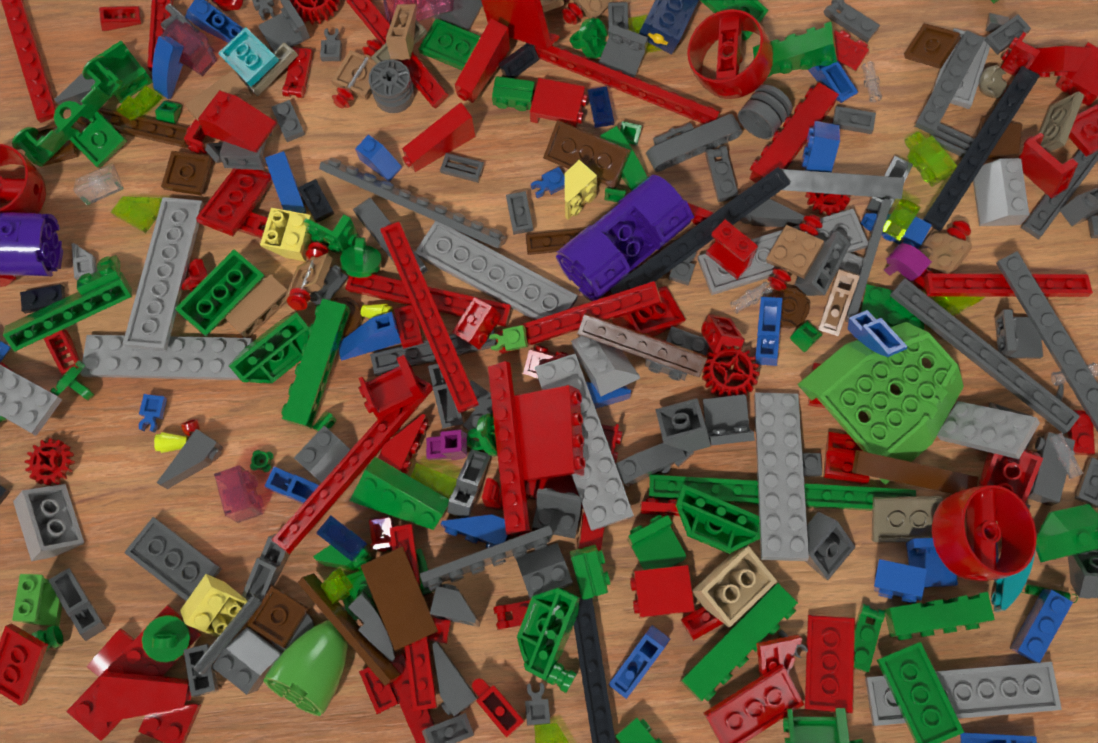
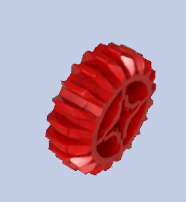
[289,0,341,25]
[702,344,760,397]

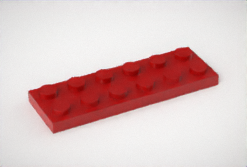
[66,605,201,741]

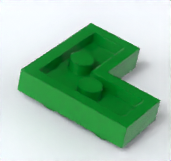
[76,255,120,295]

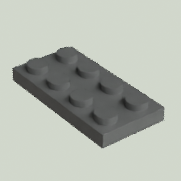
[124,517,222,601]

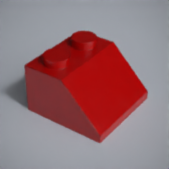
[1029,46,1092,78]

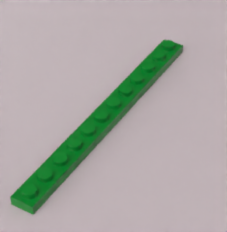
[649,475,916,511]

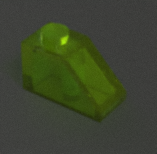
[883,197,921,241]

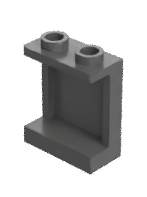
[220,132,272,170]

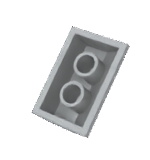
[973,158,1029,226]
[571,336,640,396]
[13,484,84,561]

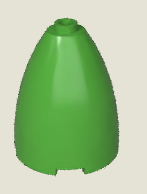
[263,620,348,716]

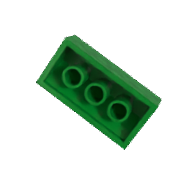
[175,249,265,336]

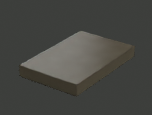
[1039,92,1084,152]
[871,496,943,542]

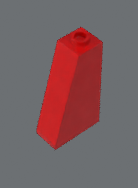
[455,19,510,103]
[402,102,476,172]
[92,671,191,724]

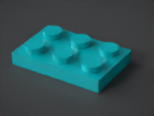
[218,27,279,87]

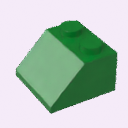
[313,530,374,571]

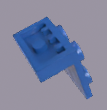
[906,538,958,587]

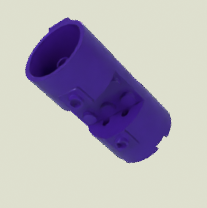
[556,175,694,301]
[0,213,63,277]

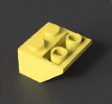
[565,160,597,220]
[260,208,314,262]
[180,574,248,637]

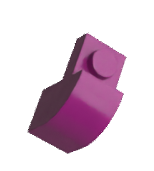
[884,243,932,282]
[426,430,467,460]

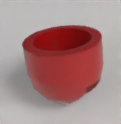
[180,419,200,436]

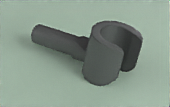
[778,630,808,658]

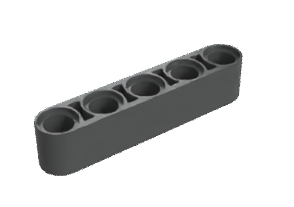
[646,114,743,172]
[353,198,428,275]

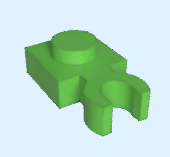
[489,325,528,351]

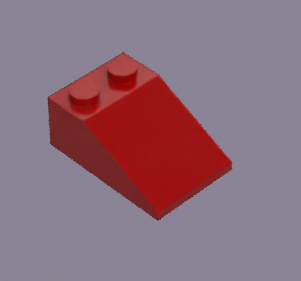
[198,90,277,153]
[612,286,686,337]
[979,449,1043,503]

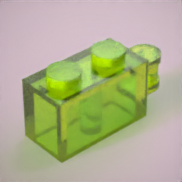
[905,131,957,187]

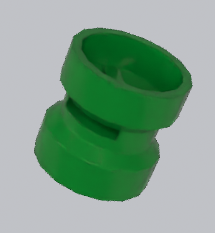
[31,624,64,651]
[546,662,577,693]

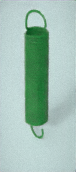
[1021,584,1078,603]

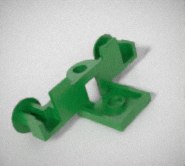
[12,56,127,168]

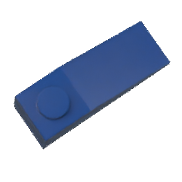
[608,625,670,699]

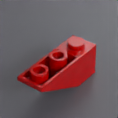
[378,414,429,474]

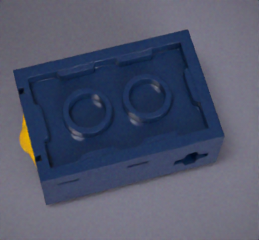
[639,0,699,55]

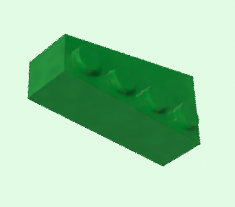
[753,22,837,77]
[349,457,449,530]
[884,592,995,641]

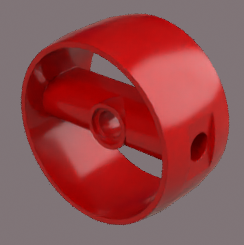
[687,9,773,99]
[0,144,46,214]
[932,485,1037,581]

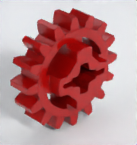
[805,192,850,216]
[24,438,75,486]

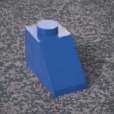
[355,134,402,182]

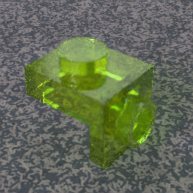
[320,568,353,604]

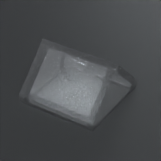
[73,163,124,205]

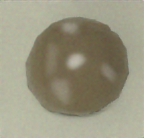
[979,65,1007,99]

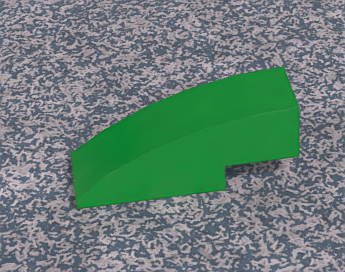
[600,126,648,191]

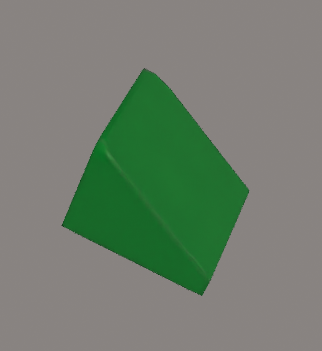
[155,101,183,124]
[620,121,643,145]
[604,187,627,203]
[790,321,822,352]
[312,411,336,432]

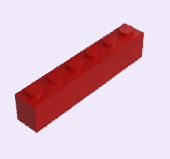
[749,82,839,183]

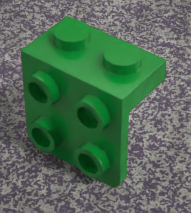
[303,214,359,253]
[627,515,686,570]

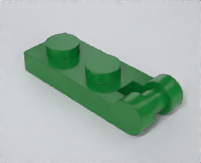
[854,603,885,673]

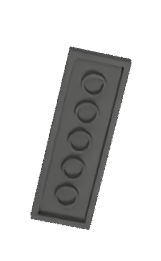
[420,525,553,591]

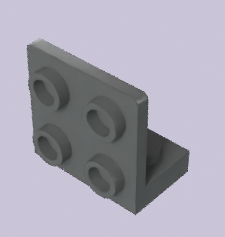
[258,0,310,52]
[599,24,648,78]
[995,310,1043,359]
[703,394,755,446]
[532,488,582,539]

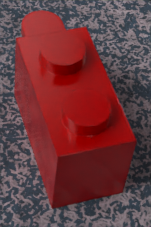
[472,678,525,738]

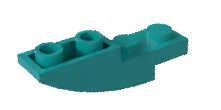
[991,549,1036,612]

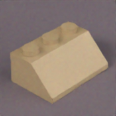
[692,546,777,627]

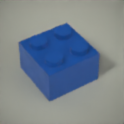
[802,121,840,172]
[874,559,927,604]

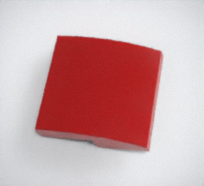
[823,432,870,484]

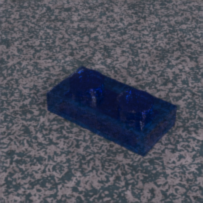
[587,86,614,128]
[316,515,367,562]

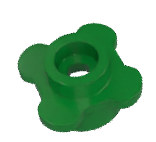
[250,450,274,473]

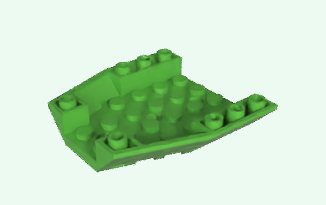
[797,322,964,485]

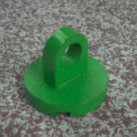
[570,18,607,59]
[340,237,382,278]
[50,361,95,401]
[467,413,498,457]
[142,615,190,662]

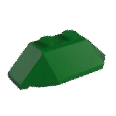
[228,312,309,383]
[676,484,760,554]
[1036,504,1098,563]
[517,587,579,681]

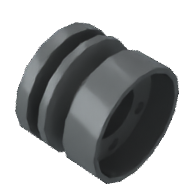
[369,60,415,113]
[738,85,793,139]

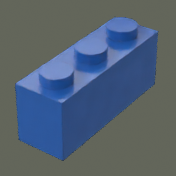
[1010,589,1073,663]

